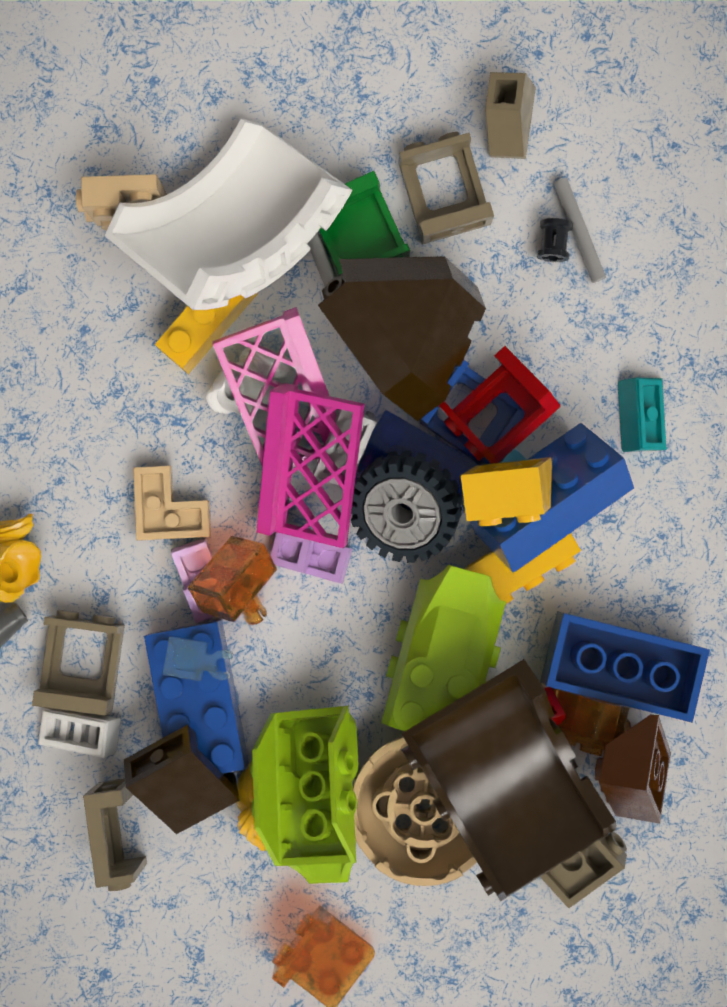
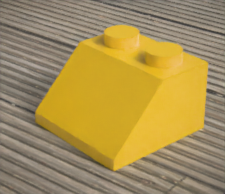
[461,457,552,526]

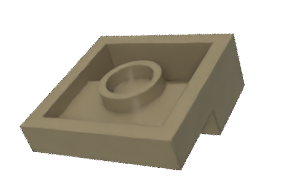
[541,832,627,908]

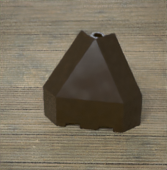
[318,256,486,421]

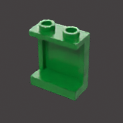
[318,171,410,275]

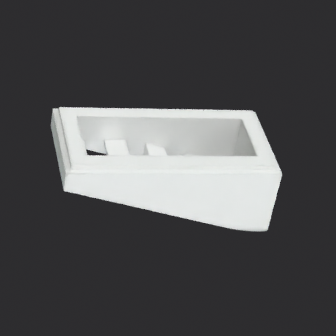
[38,708,121,758]

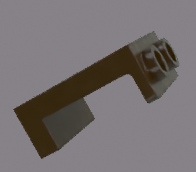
[124,724,240,835]

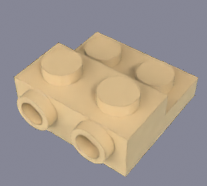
[76,174,167,231]

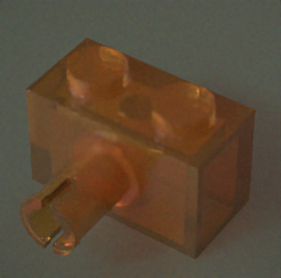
[187,535,277,625]
[552,688,631,756]

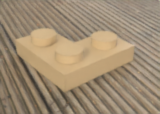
[133,466,211,541]

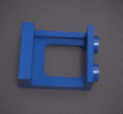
[420,360,525,465]

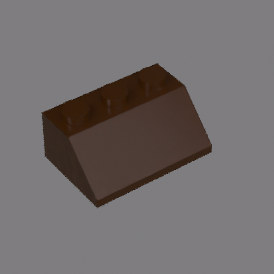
[595,714,671,824]

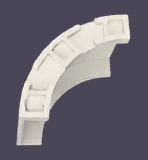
[105,119,353,310]

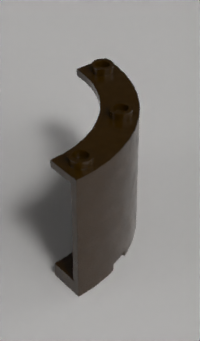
[401,659,616,902]

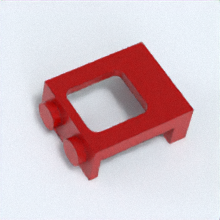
[439,346,561,464]

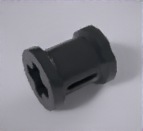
[537,218,573,262]

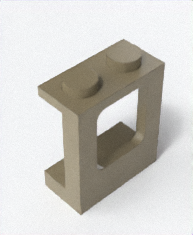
[398,132,494,245]
[32,610,125,716]
[83,778,147,891]

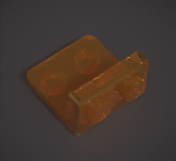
[272,905,375,1007]

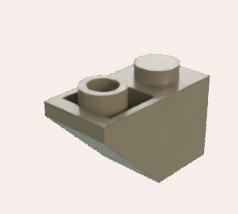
[485,72,536,159]

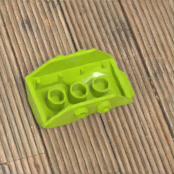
[381,565,506,731]
[250,705,358,884]

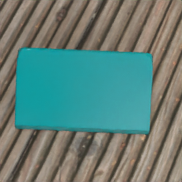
[618,377,667,452]

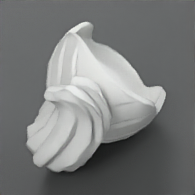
[206,348,293,415]

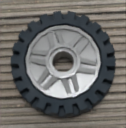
[351,450,462,563]

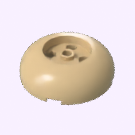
[353,736,477,886]

